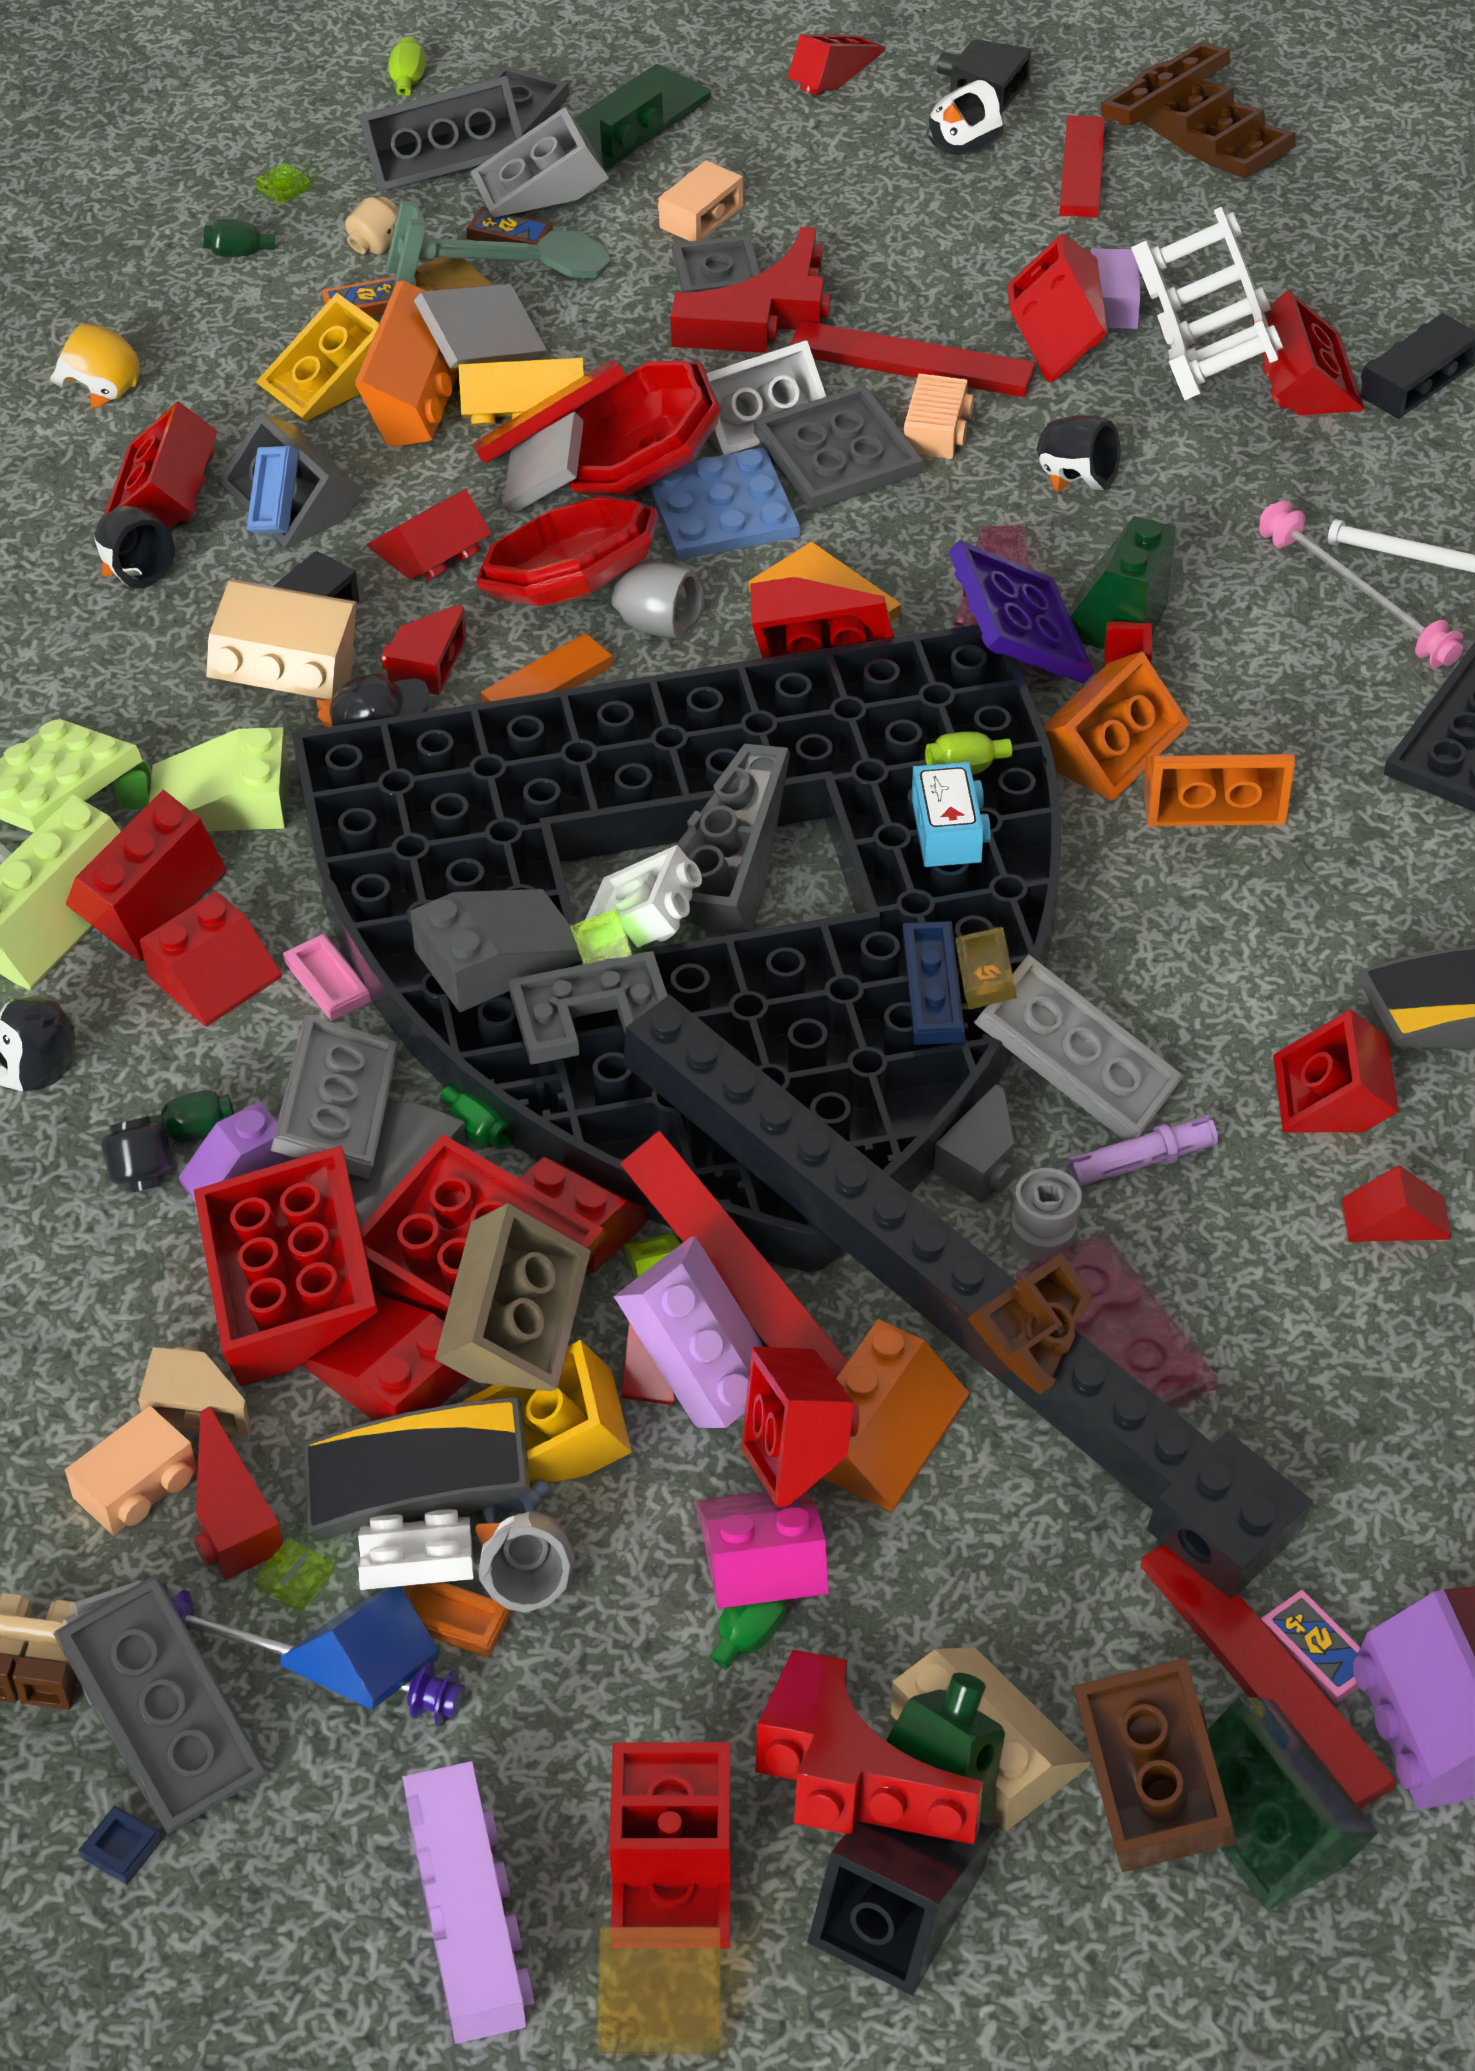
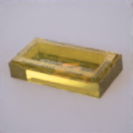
[955,927,1017,1009]

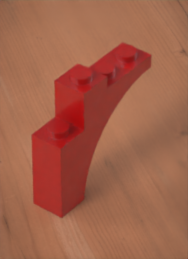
[670,227,831,353]
[755,1650,983,1845]

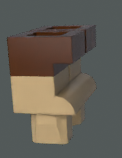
[0,1593,78,1710]

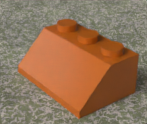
[1043,651,1190,801]
[1143,754,1295,826]
[822,1319,969,1512]

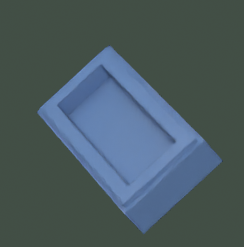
[246,446,299,534]

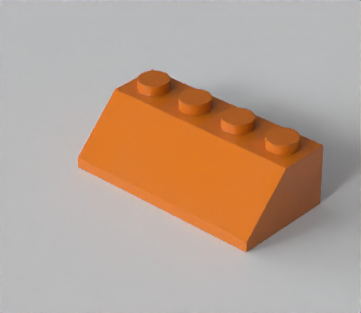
[355,281,459,447]

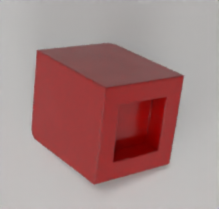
[1104,622,1152,667]

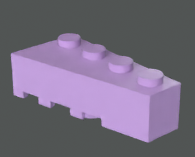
[402,1761,534,2044]

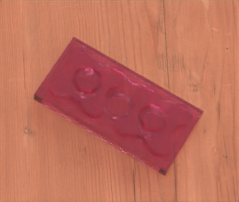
[1016,1232,1218,1409]

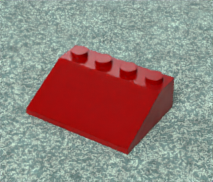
[360,1134,605,1322]
[194,1145,378,1386]

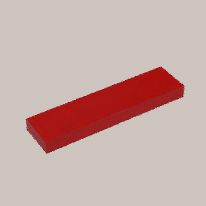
[1059,115,1105,218]
[471,359,626,464]

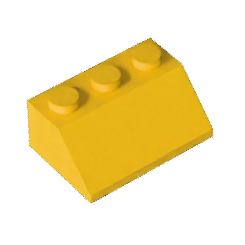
[458,358,584,425]

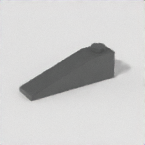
[666,744,790,934]

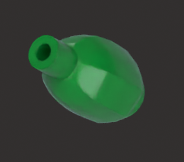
[440,1085,511,1149]
[709,1600,786,1670]

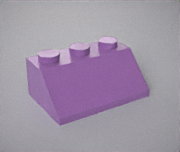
[1353,1590,1475,1810]

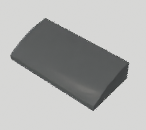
[349,1100,467,1227]

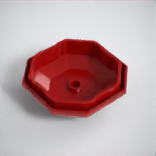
[569,361,721,497]
[476,496,659,606]

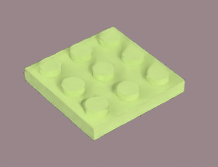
[0,719,143,832]

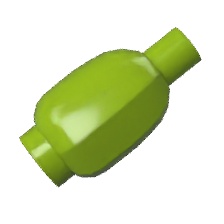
[388,37,426,95]
[925,732,1012,775]

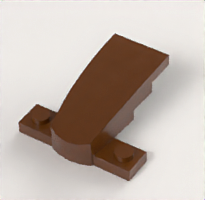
[1101,41,1296,178]

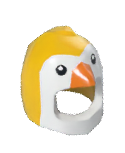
[50,323,140,408]

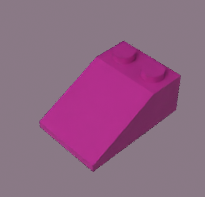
[696,1491,829,1609]

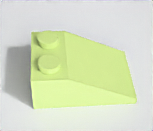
[149,727,289,831]

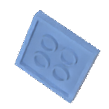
[647,447,800,561]

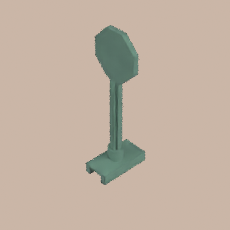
[385,201,611,287]

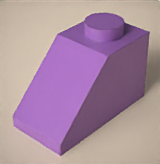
[179,1101,290,1203]

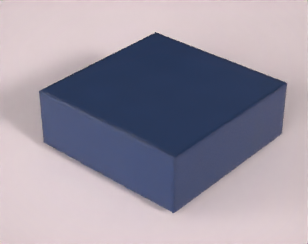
[79,1805,163,1885]

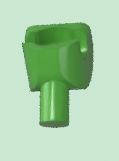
[112,762,151,810]

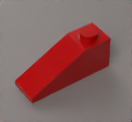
[788,34,886,95]
[194,1407,285,1580]

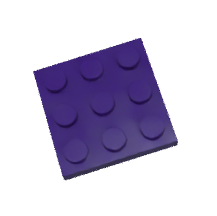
[948,540,1095,684]

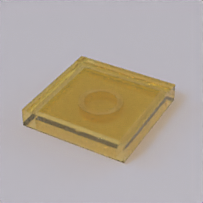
[598,1927,721,2054]

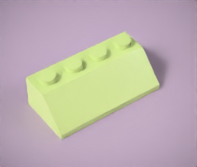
[0,794,121,991]

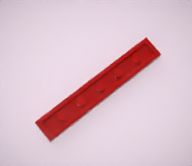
[790,320,1035,397]
[620,1131,849,1378]
[1141,1545,1396,1816]

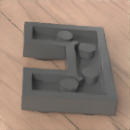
[509,951,667,1065]

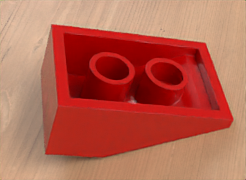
[750,577,895,658]
[301,1293,471,1421]

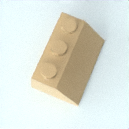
[206,579,357,700]
[891,1647,1091,1832]

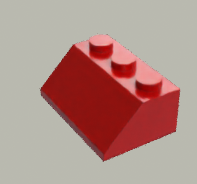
[1251,290,1365,416]
[104,401,217,530]
[65,789,227,961]
[741,1347,859,1507]

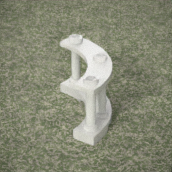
[1131,207,1283,400]

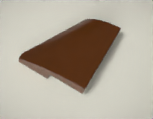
[967,1252,1093,1395]

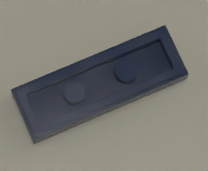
[902,921,964,1045]

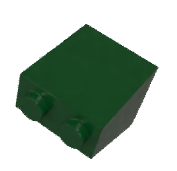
[1068,516,1176,650]

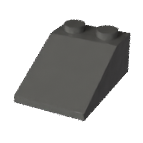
[410,889,589,1013]

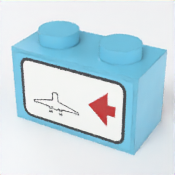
[912,762,990,867]

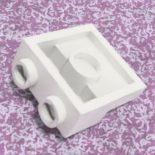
[578,845,702,950]
[358,1509,474,1590]

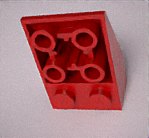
[1007,233,1107,382]

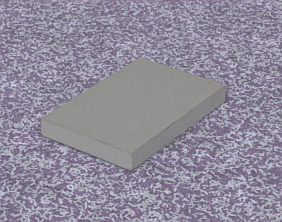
[414,284,547,369]

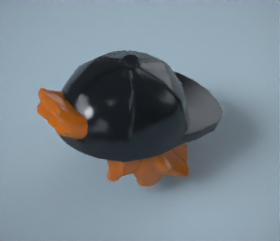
[316,673,430,727]

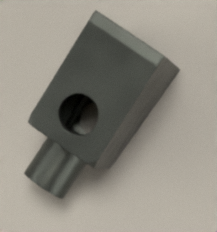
[937,39,1031,115]

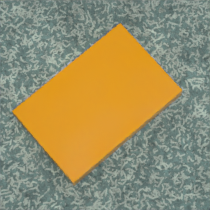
[749,542,901,621]

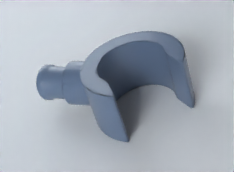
[484,1479,550,1524]

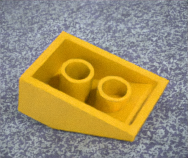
[256,293,379,422]
[460,1340,632,1487]

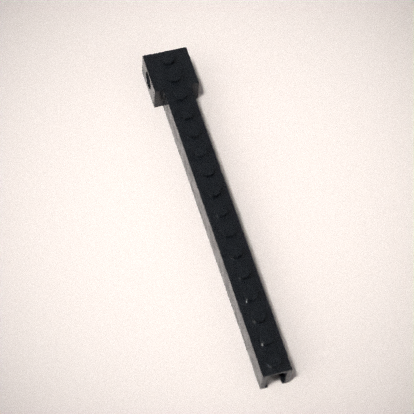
[623,994,1313,1599]

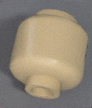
[345,197,399,255]

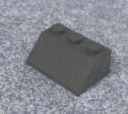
[218,412,363,548]

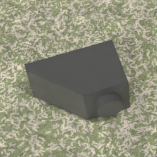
[934,1084,1015,1203]

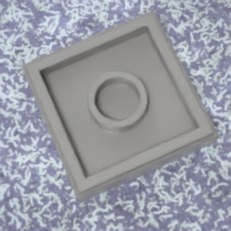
[503,412,584,512]

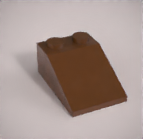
[1073,1658,1236,1873]

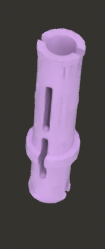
[1066,1115,1218,1188]

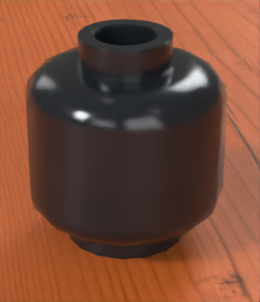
[101,1116,174,1193]

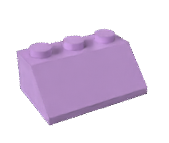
[614,1236,764,1428]

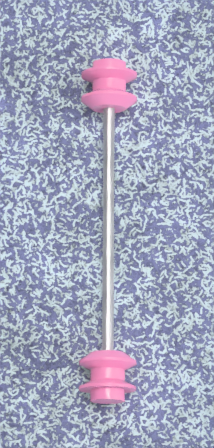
[1259,500,1463,669]

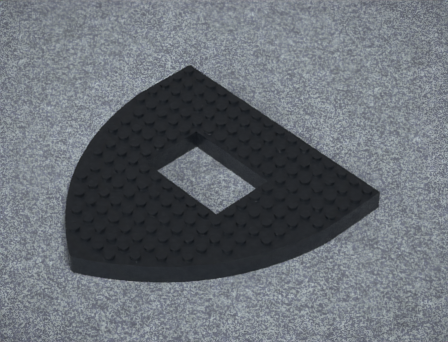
[292,624,1061,1272]

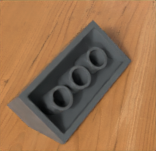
[359,76,523,191]

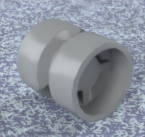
[1009,1168,1082,1262]

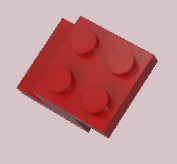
[609,1742,731,1949]

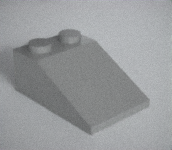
[470,107,609,218]

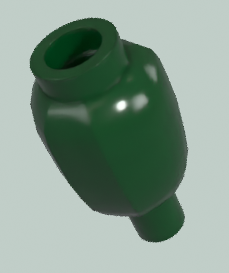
[203,219,275,257]
[150,1090,234,1142]

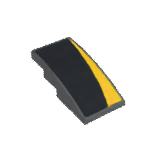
[1356,946,1475,1049]
[303,1397,531,1541]

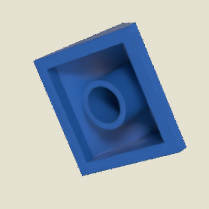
[280,1586,439,1710]

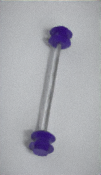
[162,1583,465,1726]

